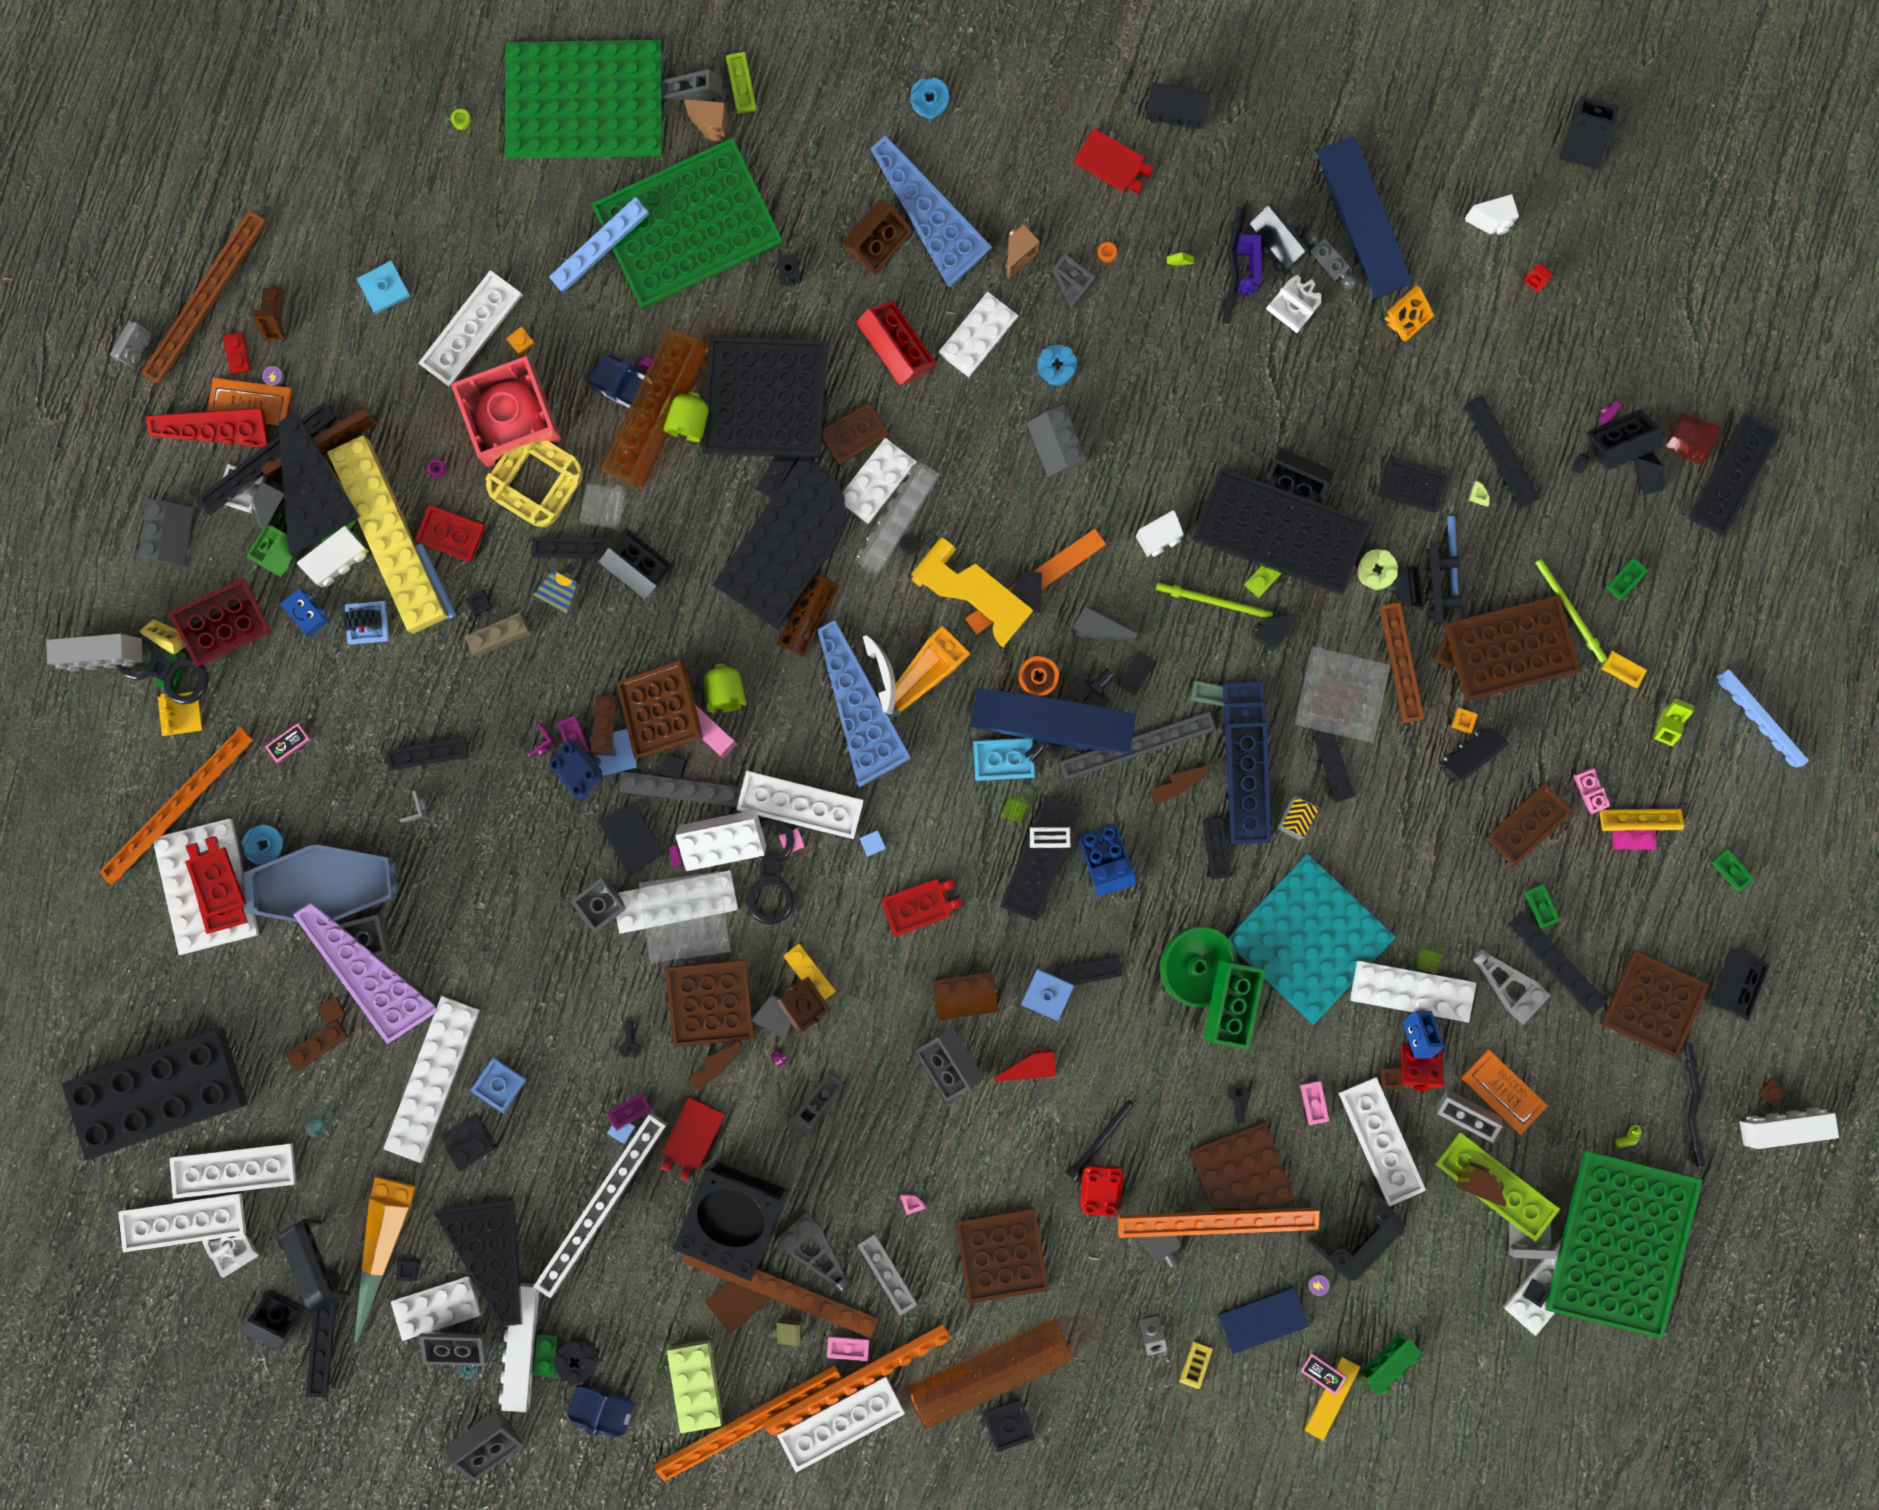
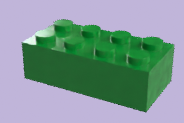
[1203,959,1266,1050]

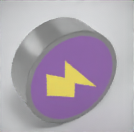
[262,366,284,386]
[1308,1274,1330,1296]

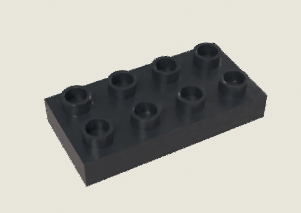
[61,1028,248,1161]

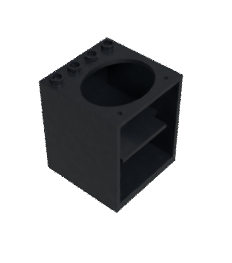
[673,1160,790,1281]

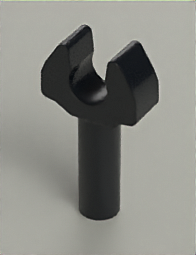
[619,1020,640,1058]
[1228,1085,1249,1123]

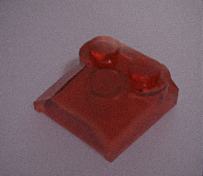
[1665,413,1720,466]

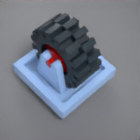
[343,601,389,645]

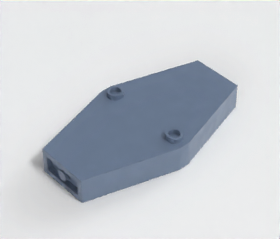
[243,845,398,923]

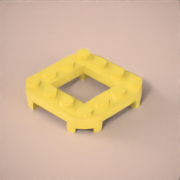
[486,441,583,527]

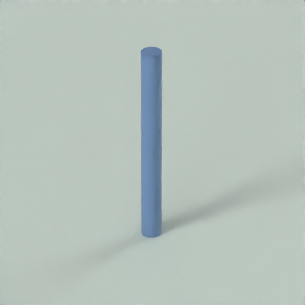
[1447,516,1459,596]
[415,543,457,619]

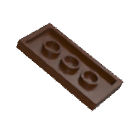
[1486,783,1573,867]

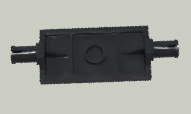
[1024,668,1116,763]

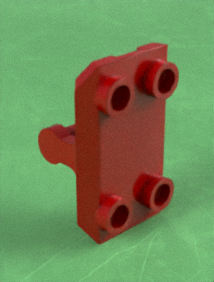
[1080,1164,1125,1216]

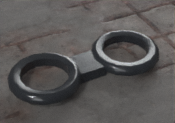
[117,634,209,705]
[747,818,795,925]

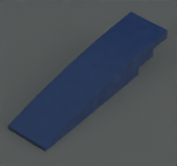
[1316,135,1412,299]
[1222,682,1271,844]
[969,688,1137,754]

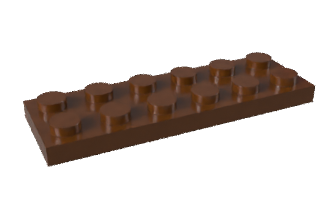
[261,408,379,483]

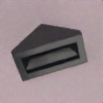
[1633,452,1664,496]
[1389,566,1422,607]

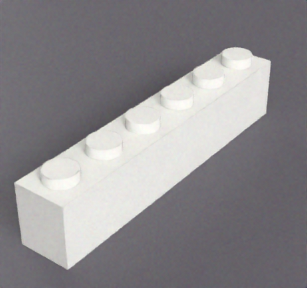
[499,1283,539,1412]

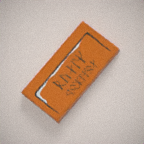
[208,378,293,427]
[1460,1049,1548,1135]

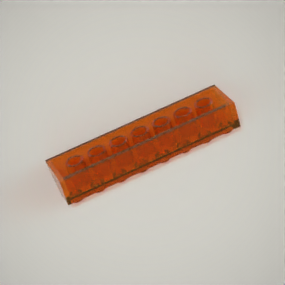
[600,329,709,490]
[908,1319,1074,1431]

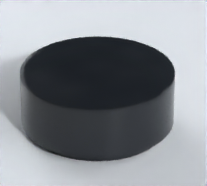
[1572,453,1589,474]
[900,534,920,554]

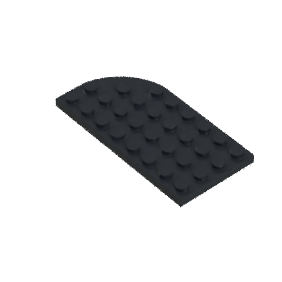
[712,458,846,630]

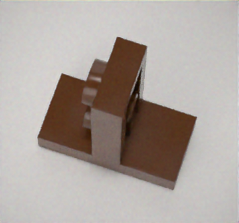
[253,288,285,341]

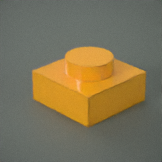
[506,327,535,356]
[1451,708,1478,734]

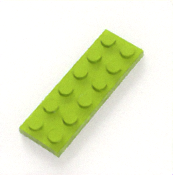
[1435,1132,1560,1242]

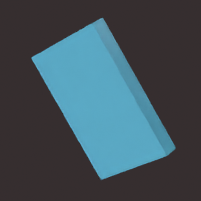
[973,738,1035,781]

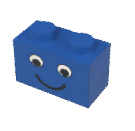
[280,589,329,637]
[1402,1011,1445,1058]

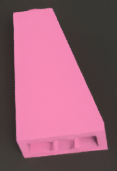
[695,705,738,758]

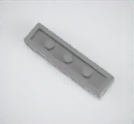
[858,1234,918,1316]

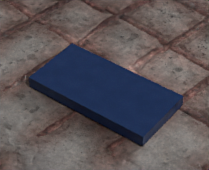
[1218,1286,1309,1355]

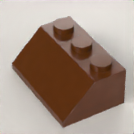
[841,200,913,275]
[933,972,998,1021]
[1455,1162,1507,1207]

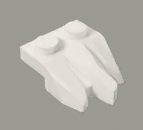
[1266,275,1321,333]

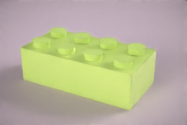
[667,1339,723,1433]

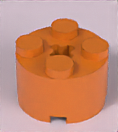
[1018,656,1059,697]

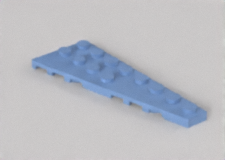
[871,135,992,288]
[818,620,911,787]

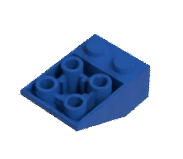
[1078,824,1136,897]

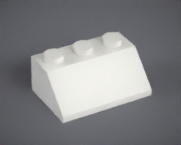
[297,526,369,587]

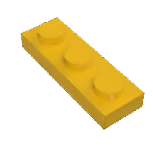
[783,944,836,1000]

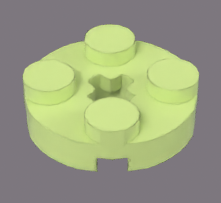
[1357,549,1398,590]

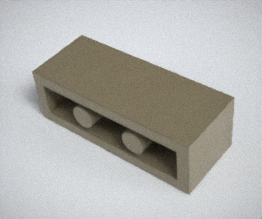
[464,612,532,657]

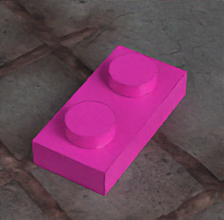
[1613,830,1656,850]

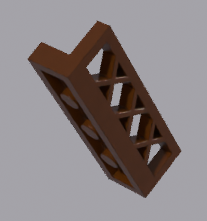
[777,575,839,657]

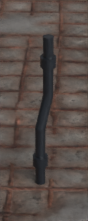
[1222,207,1245,324]
[1683,1043,1705,1167]

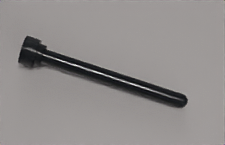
[1065,1100,1133,1183]

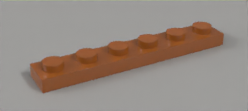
[1379,602,1424,724]

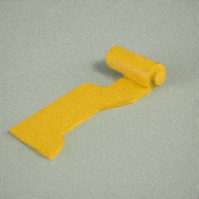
[911,537,1033,647]

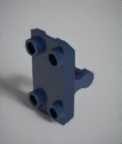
[589,355,654,410]
[549,740,603,800]
[567,1384,634,1438]

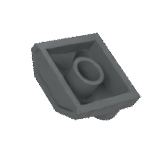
[571,877,626,933]

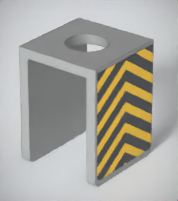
[1277,796,1319,840]

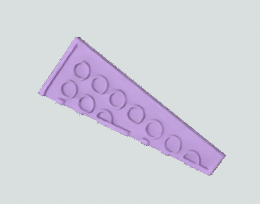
[293,902,438,1044]

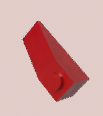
[994,1048,1056,1082]

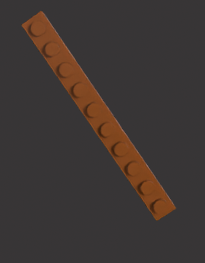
[141,210,267,386]
[682,1255,878,1338]

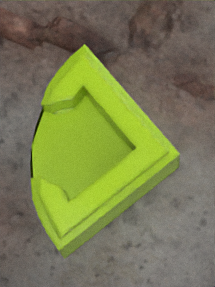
[1167,252,1194,265]

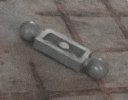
[1303,229,1358,290]

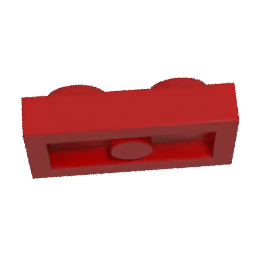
[1523,263,1553,292]
[223,332,251,375]

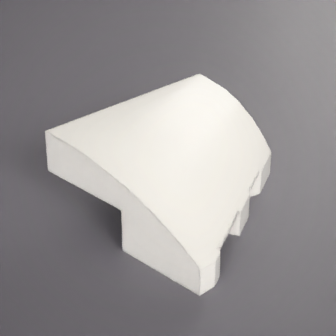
[202,1235,259,1278]

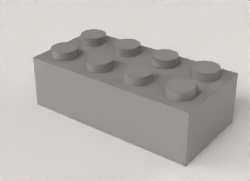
[46,634,142,671]

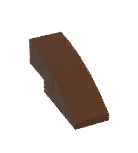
[1151,765,1210,804]
[688,1041,742,1091]

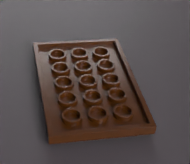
[1444,595,1581,702]

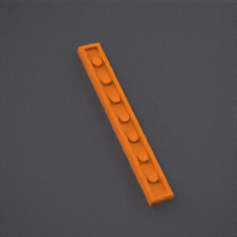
[965,529,1106,635]

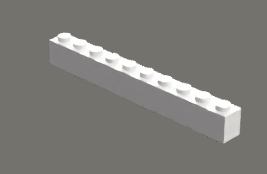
[533,1113,668,1298]

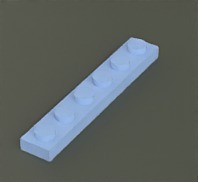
[549,197,650,293]
[1716,669,1809,767]

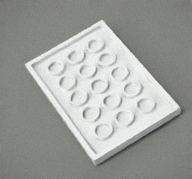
[153,818,259,955]

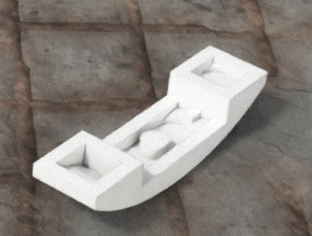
[863,635,896,715]

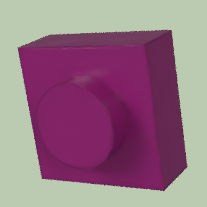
[1598,400,1622,424]
[669,845,683,867]

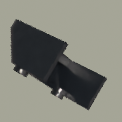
[1307,1182,1404,1281]
[278,1219,351,1310]

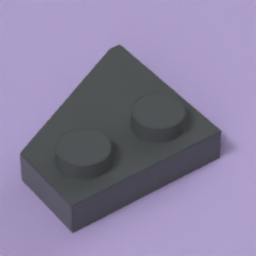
[1052,254,1096,308]

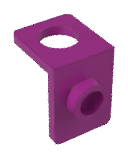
[528,722,555,758]

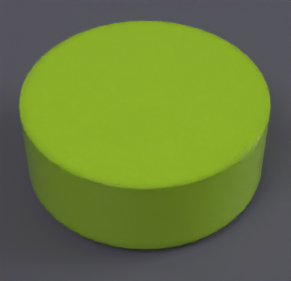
[451,108,472,130]

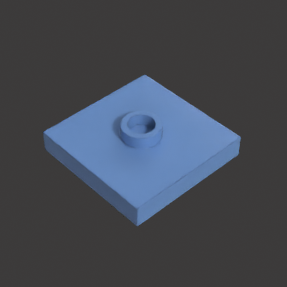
[590,729,638,776]
[1021,968,1074,1021]
[470,1057,527,1113]

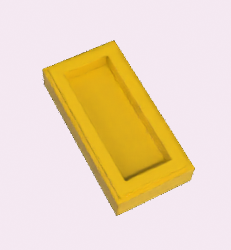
[1601,651,1647,688]

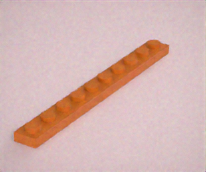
[100,727,253,885]
[1118,1208,1320,1238]
[762,1324,951,1435]
[654,1366,843,1482]

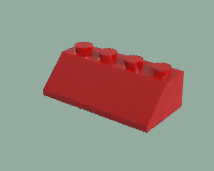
[856,300,937,386]

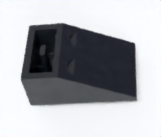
[1560,96,1620,169]

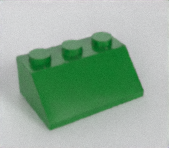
[1358,1332,1422,1396]

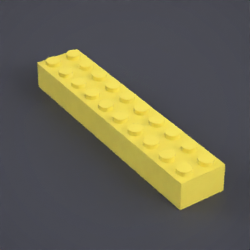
[327,435,449,634]

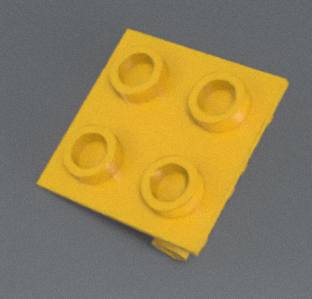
[158,692,202,736]

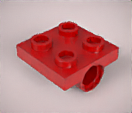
[1401,1044,1444,1091]

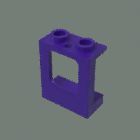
[1236,235,1261,296]

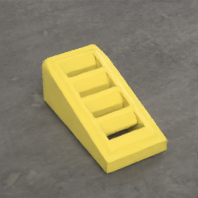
[140,619,185,655]
[1179,1341,1213,1389]

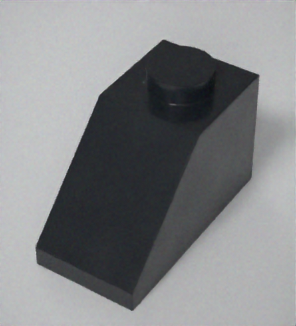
[1253,614,1297,651]

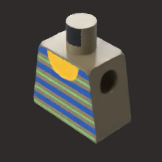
[534,564,580,616]

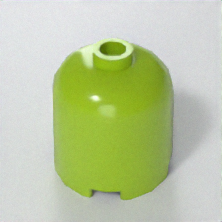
[664,392,709,442]
[703,663,747,713]

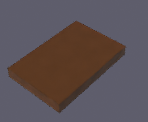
[822,401,890,466]
[705,1281,772,1334]

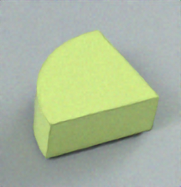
[1469,481,1490,507]

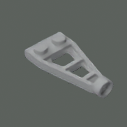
[1472,948,1551,1025]

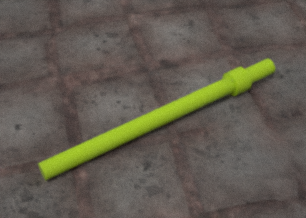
[1535,559,1608,663]
[1156,582,1273,618]

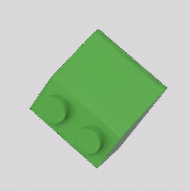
[246,524,295,577]

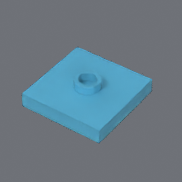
[357,261,410,314]

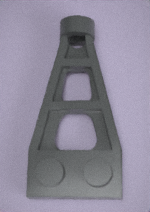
[777,1211,851,1292]

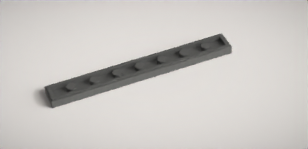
[1059,711,1216,781]

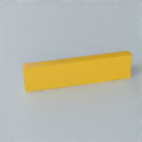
[1599,809,1685,831]
[1304,1356,1360,1441]

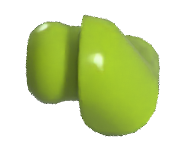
[1615,1125,1642,1149]

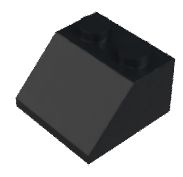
[442,1113,498,1172]
[244,1290,305,1352]

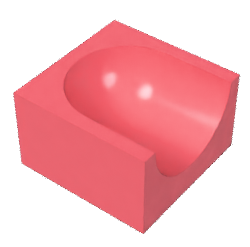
[451,356,562,468]

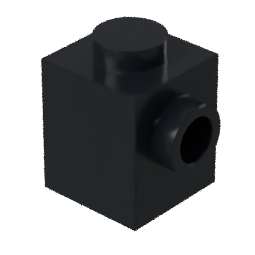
[778,254,800,287]

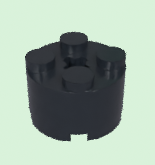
[554,1338,599,1384]

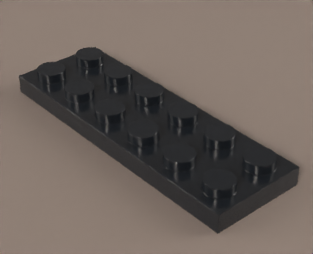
[1688,414,1780,537]
[1000,795,1082,921]

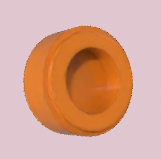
[1097,242,1117,263]

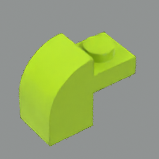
[1654,698,1694,746]

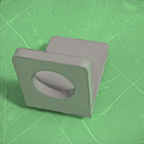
[399,790,427,823]
[1139,1316,1167,1356]

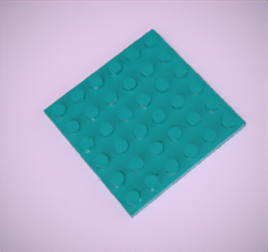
[1228,854,1396,1025]

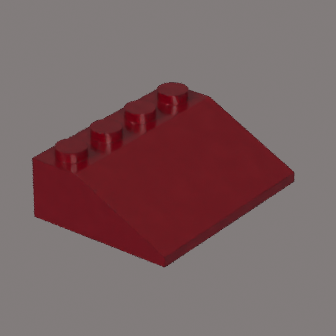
[168,578,271,667]

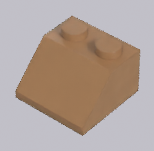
[685,99,728,141]
[1007,224,1040,279]

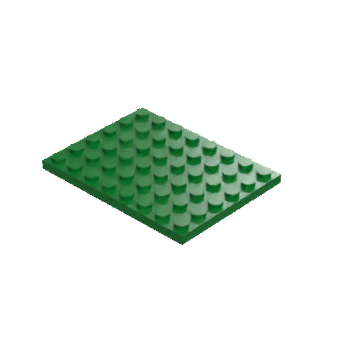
[505,40,662,159]
[591,137,783,310]
[1545,1150,1703,1339]

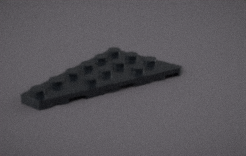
[278,412,360,556]
[434,1200,523,1327]

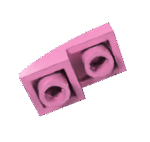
[1573,768,1610,814]

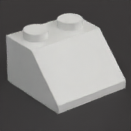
[1465,194,1519,235]
[1136,510,1184,557]

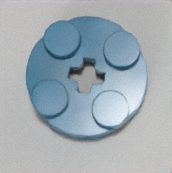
[910,78,949,119]
[1037,345,1077,385]
[242,825,285,865]

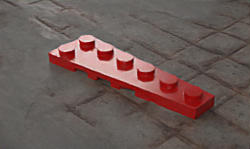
[145,407,269,448]

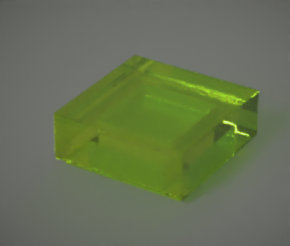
[1002,798,1027,823]
[1415,948,1442,974]

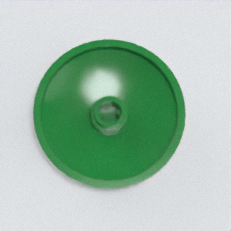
[1160,926,1238,1007]

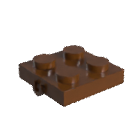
[776,977,831,1034]

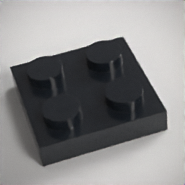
[983,1398,1035,1453]

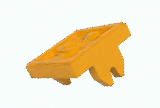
[1384,285,1435,341]

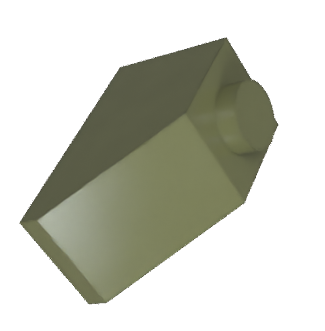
[773,1318,803,1346]

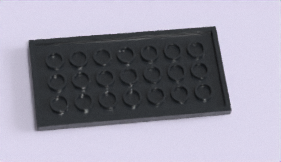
[1192,468,1371,596]

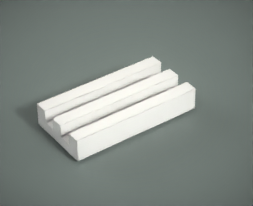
[1030,827,1071,848]

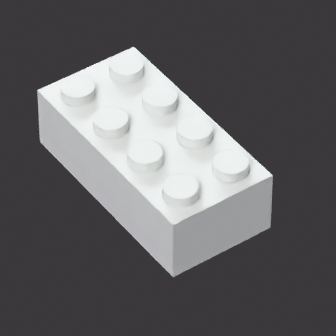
[675,810,766,871]
[1739,1107,1839,1149]

